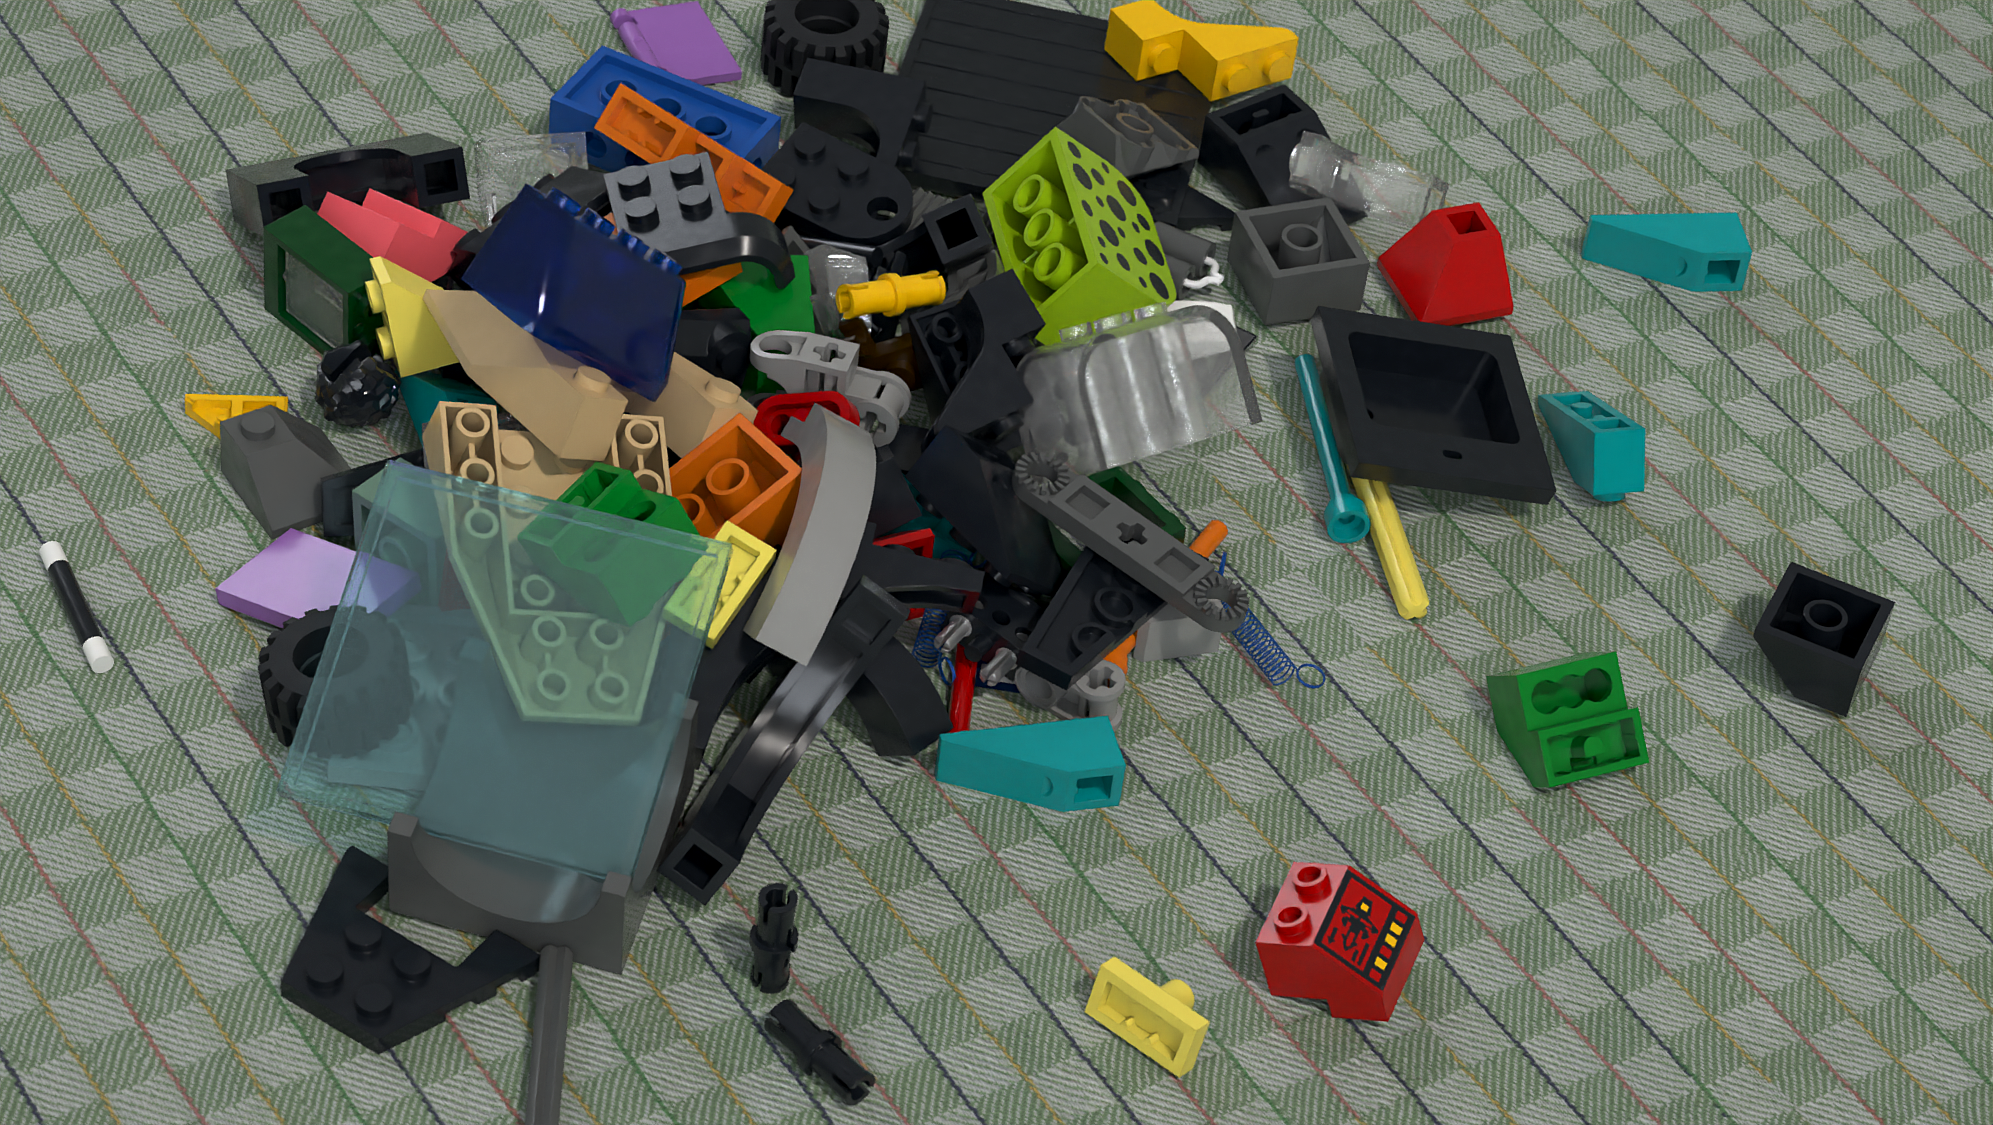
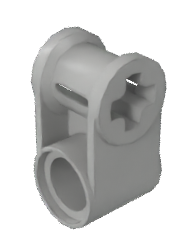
[1015,659,1125,732]

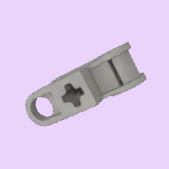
[747,330,911,448]

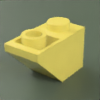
[365,256,459,378]

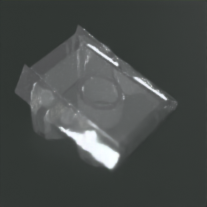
[804,244,871,358]

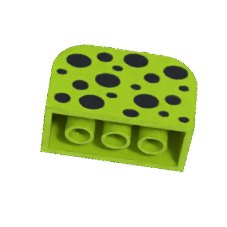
[982,127,1176,370]

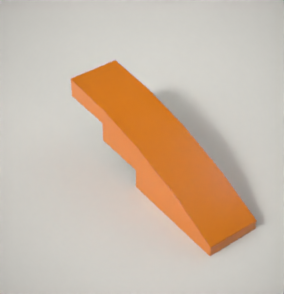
[594,83,794,223]

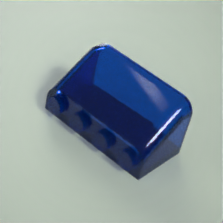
[461,183,686,402]

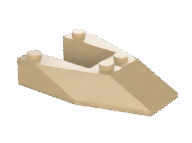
[423,289,758,461]

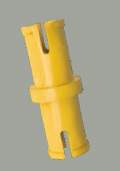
[835,270,946,319]

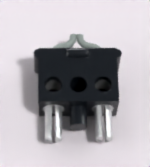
[934,568,1045,686]

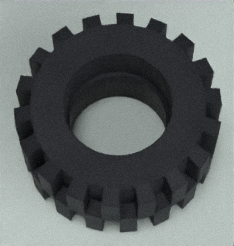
[760,0,889,97]
[258,605,415,760]

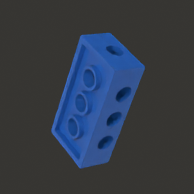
[548,45,781,214]

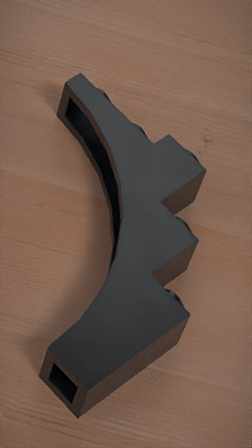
[649,521,985,770]

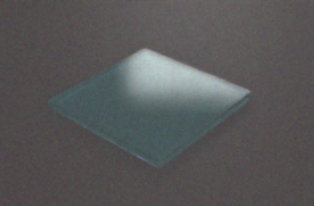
[276,459,733,881]

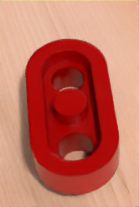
[753,391,860,454]

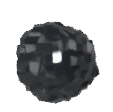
[314,340,402,427]

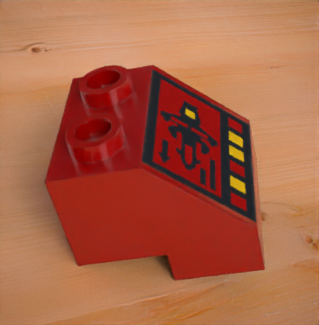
[1255,862,1425,1022]

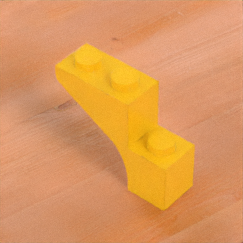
[1104,0,1299,101]

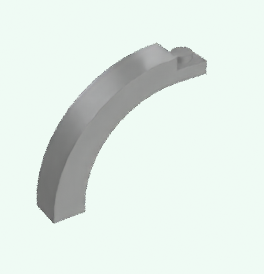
[743,403,876,666]

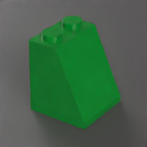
[696,255,815,401]

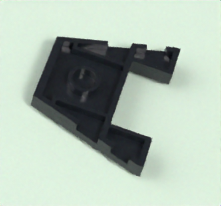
[281,845,540,1055]

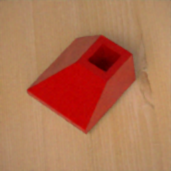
[1376,202,1514,326]

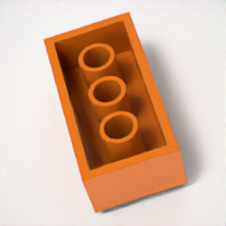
[661,413,802,643]

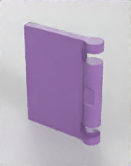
[610,1,742,85]

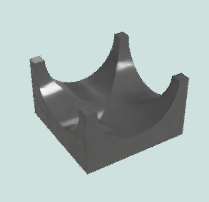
[387,638,699,975]

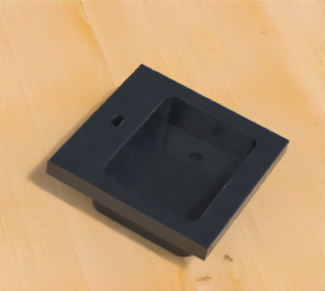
[1310,306,1557,505]

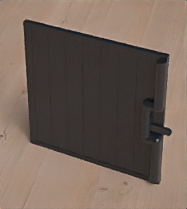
[868,0,1213,228]

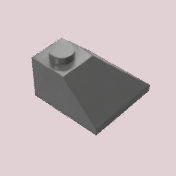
[220,405,351,539]

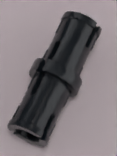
[749,883,799,994]
[764,999,876,1106]

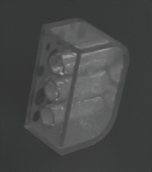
[1016,301,1263,485]

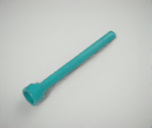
[1294,354,1371,543]

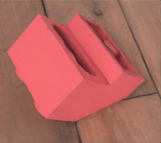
[317,188,468,283]

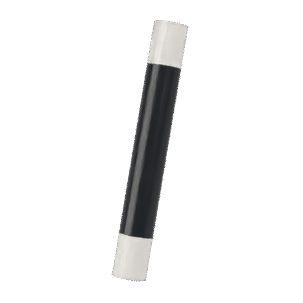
[39,541,114,673]

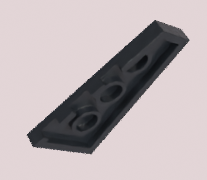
[1015,538,1209,691]

